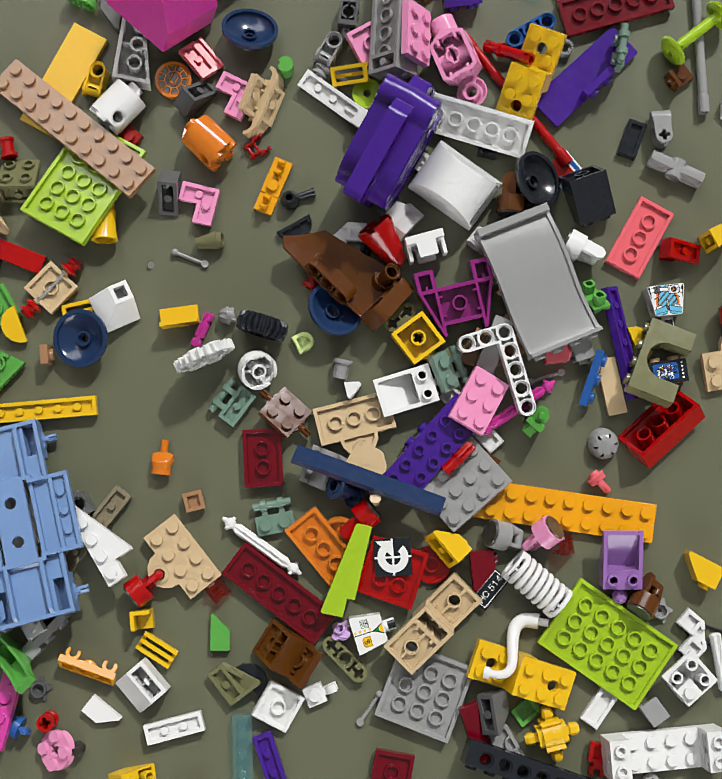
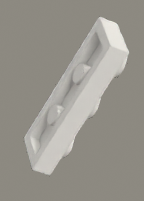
[143,710,206,745]

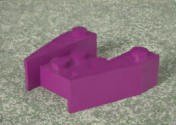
[412,257,493,338]

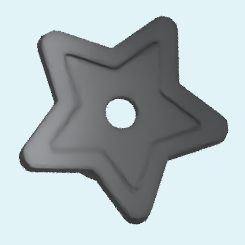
[29,676,53,701]

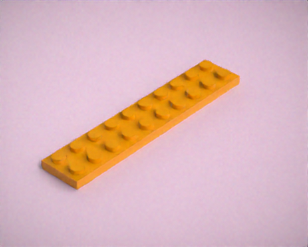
[473,483,657,543]

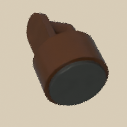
[496,172,526,218]
[626,572,664,620]

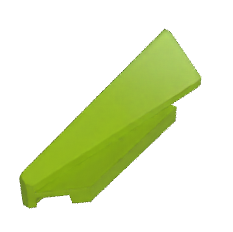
[321,523,372,617]

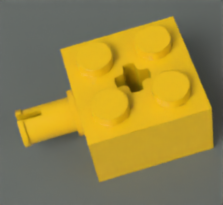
[391,311,446,367]

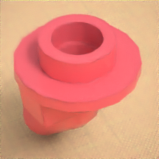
[588,469,611,494]

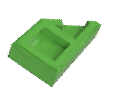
[210,613,231,651]

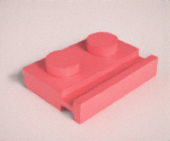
[179,37,224,82]

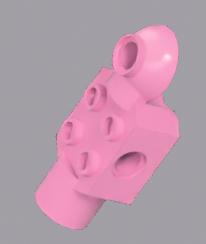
[430,14,487,105]

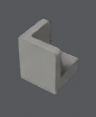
[638,697,670,728]

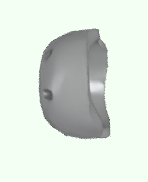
[587,428,619,459]

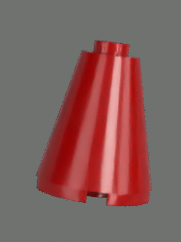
[358,214,406,267]

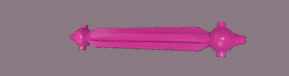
[484,379,556,436]

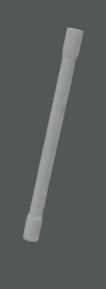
[691,0,710,115]

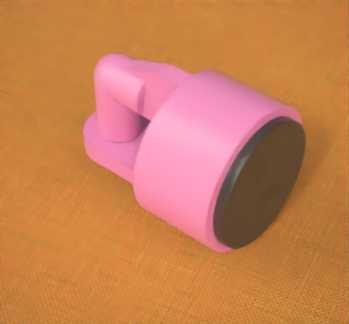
[522,515,564,551]

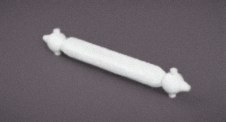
[222,517,301,575]

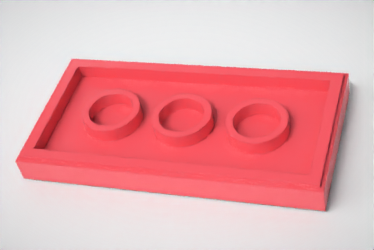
[604,196,674,280]

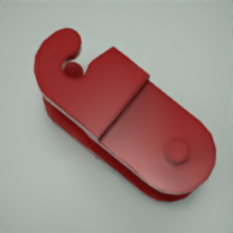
[243,133,272,160]

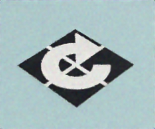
[373,537,413,577]

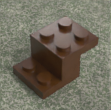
[252,618,323,689]

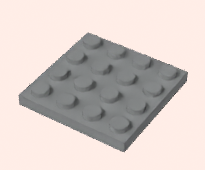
[423,435,512,533]
[374,642,471,744]

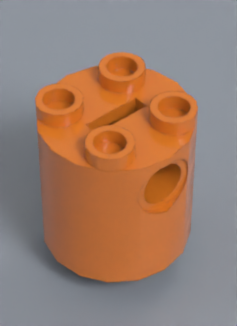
[182,115,237,172]

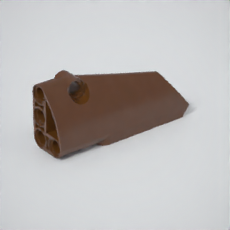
[283,230,415,332]

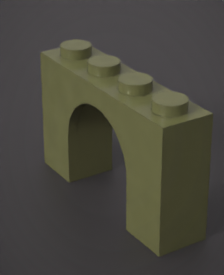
[623,317,697,408]

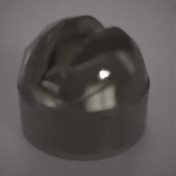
[72,740,86,759]

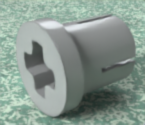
[332,357,353,380]

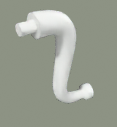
[483,613,549,679]

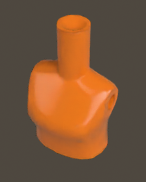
[151,439,174,475]

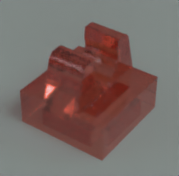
[553,534,575,556]
[204,577,232,605]

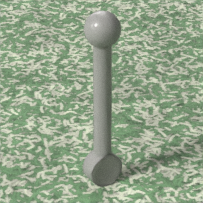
[171,249,209,268]
[528,369,565,385]
[356,691,382,726]

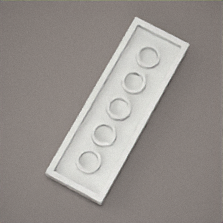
[433,92,535,158]

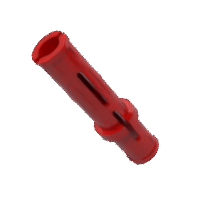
[482,39,535,66]

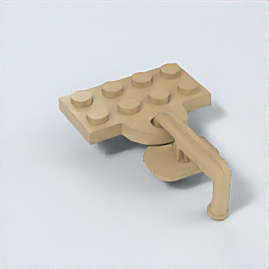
[312,393,396,507]

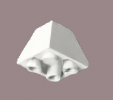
[88,280,140,332]
[662,649,718,706]

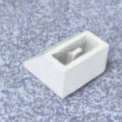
[116,657,171,713]

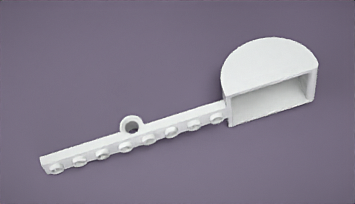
[297,69,503,231]

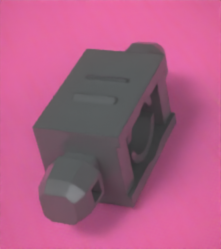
[338,0,360,41]

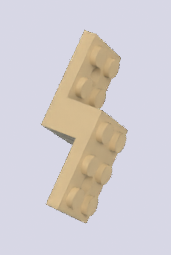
[384,572,482,675]

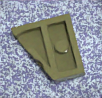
[207,662,261,706]

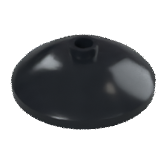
[515,151,560,206]

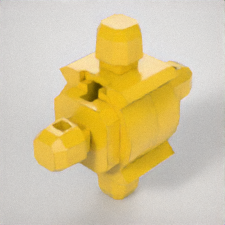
[524,705,580,762]

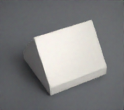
[344,382,362,400]

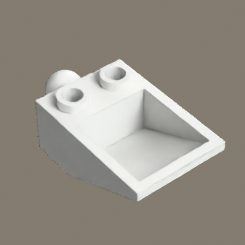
[373,363,440,417]

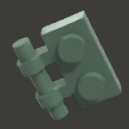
[610,23,630,73]
[428,345,468,393]
[208,378,257,427]
[252,497,295,537]

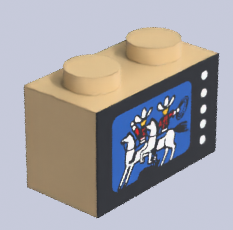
[647,356,689,384]

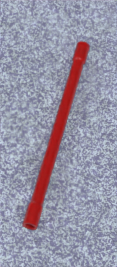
[466,31,573,167]

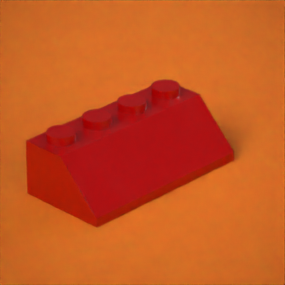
[617,390,705,469]

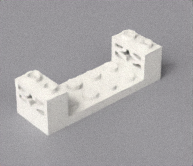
[600,723,722,779]

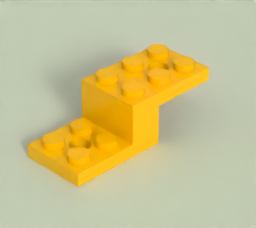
[495,23,567,120]
[465,638,576,711]

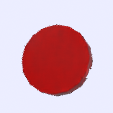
[419,545,450,584]

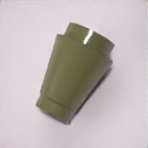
[195,231,225,249]

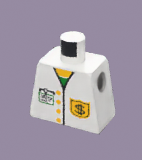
[348,612,396,655]

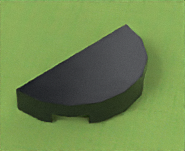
[276,214,312,239]
[236,663,267,699]

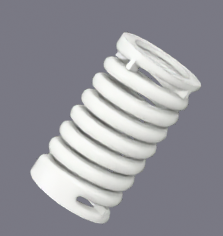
[501,550,573,618]

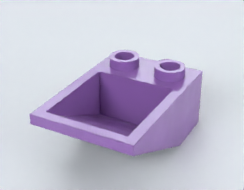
[598,530,644,604]

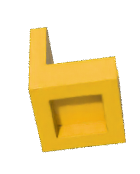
[129,607,155,632]

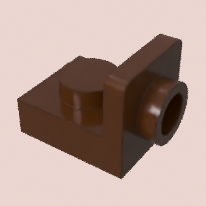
[663,63,694,93]

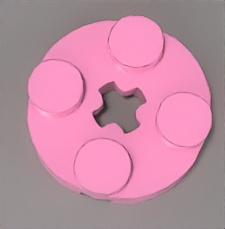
[37,729,75,771]

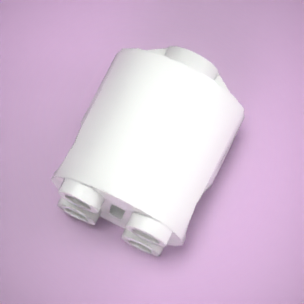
[89,79,146,135]

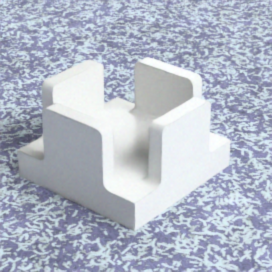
[403,228,448,265]

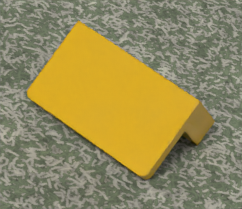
[159,304,200,329]

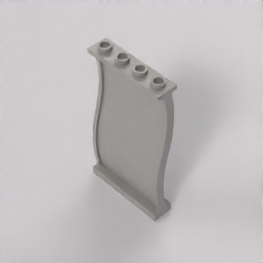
[474,202,603,362]

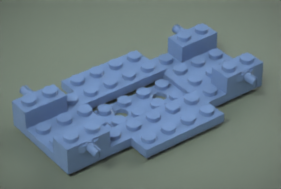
[0,419,90,632]

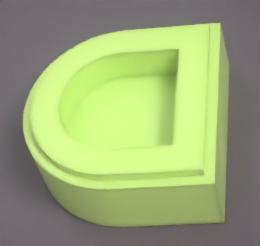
[291,332,314,355]

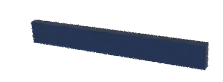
[291,445,446,517]

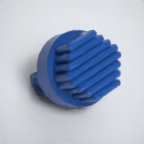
[9,714,32,739]

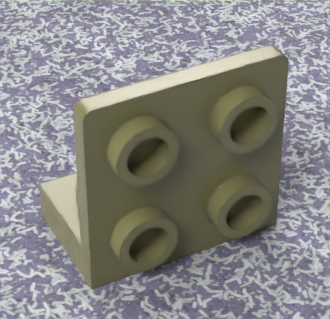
[0,160,41,203]

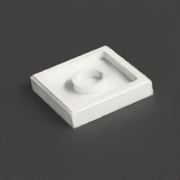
[251,679,305,733]

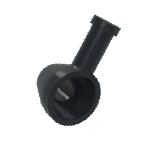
[281,188,316,210]

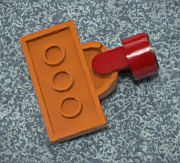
[284,498,382,587]

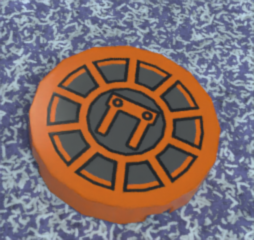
[155,61,193,100]

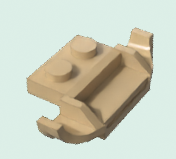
[237,66,285,138]

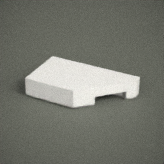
[81,694,123,723]

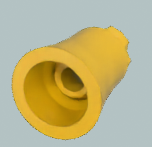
[91,204,118,244]

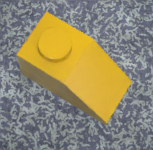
[698,224,722,254]
[424,530,472,568]
[683,550,722,590]

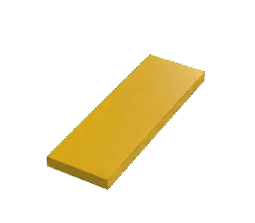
[20,23,108,138]

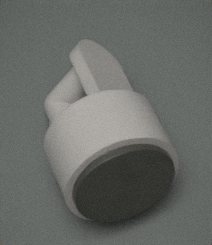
[482,519,524,551]

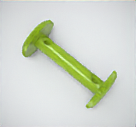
[660,1,722,65]

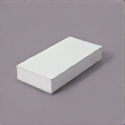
[580,687,618,730]

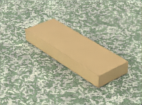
[599,356,627,416]

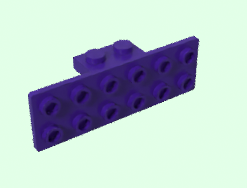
[537,26,637,127]
[383,393,473,489]

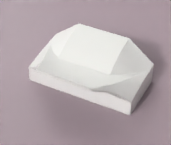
[386,201,424,242]

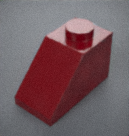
[468,548,498,591]

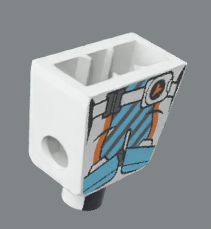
[643,283,684,325]

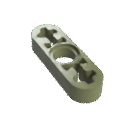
[322,635,367,682]

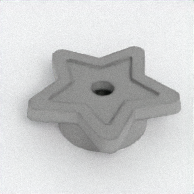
[653,598,673,623]

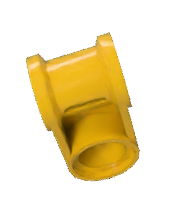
[82,61,110,99]

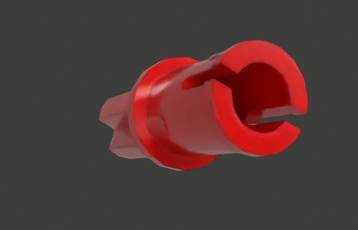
[441,441,476,476]

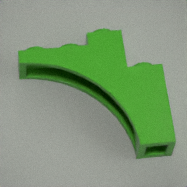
[0,632,36,695]

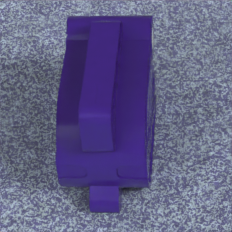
[335,73,442,211]

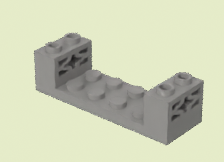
[368,0,417,81]

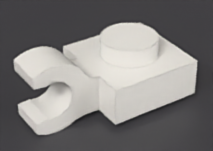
[302,681,338,708]

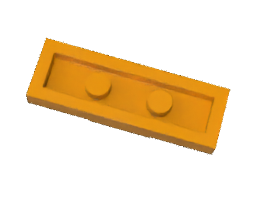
[254,157,293,216]
[58,647,117,686]

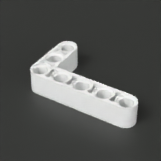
[456,323,536,416]

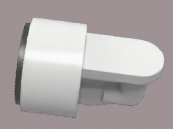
[564,229,606,265]

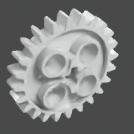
[173,338,235,373]

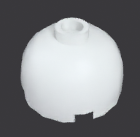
[237,350,277,390]

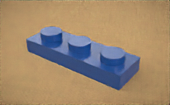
[579,349,608,406]

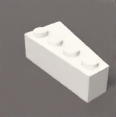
[112,17,151,91]

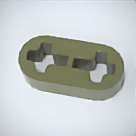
[384,303,416,333]

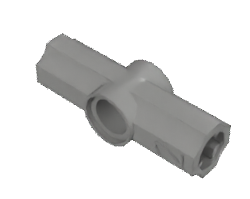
[646,150,706,189]

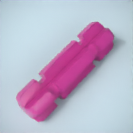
[190,312,214,348]

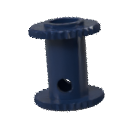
[325,477,365,507]

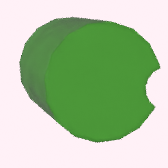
[278,56,294,79]

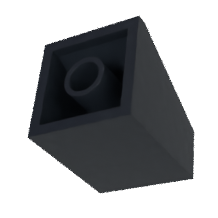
[559,165,616,227]

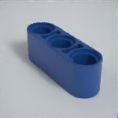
[505,12,556,50]

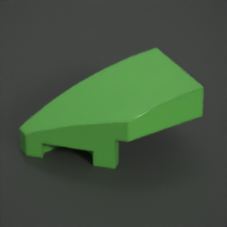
[509,699,541,728]

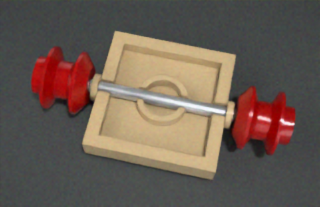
[20,256,82,319]

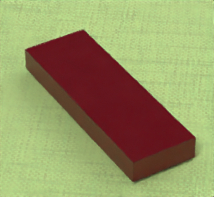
[458,700,491,762]

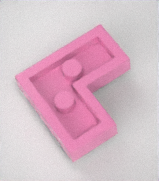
[216,71,248,122]
[178,181,221,227]

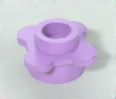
[332,620,351,641]

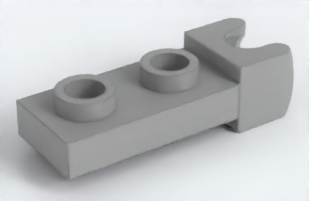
[21,614,71,660]

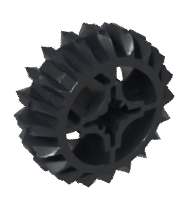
[236,310,288,342]

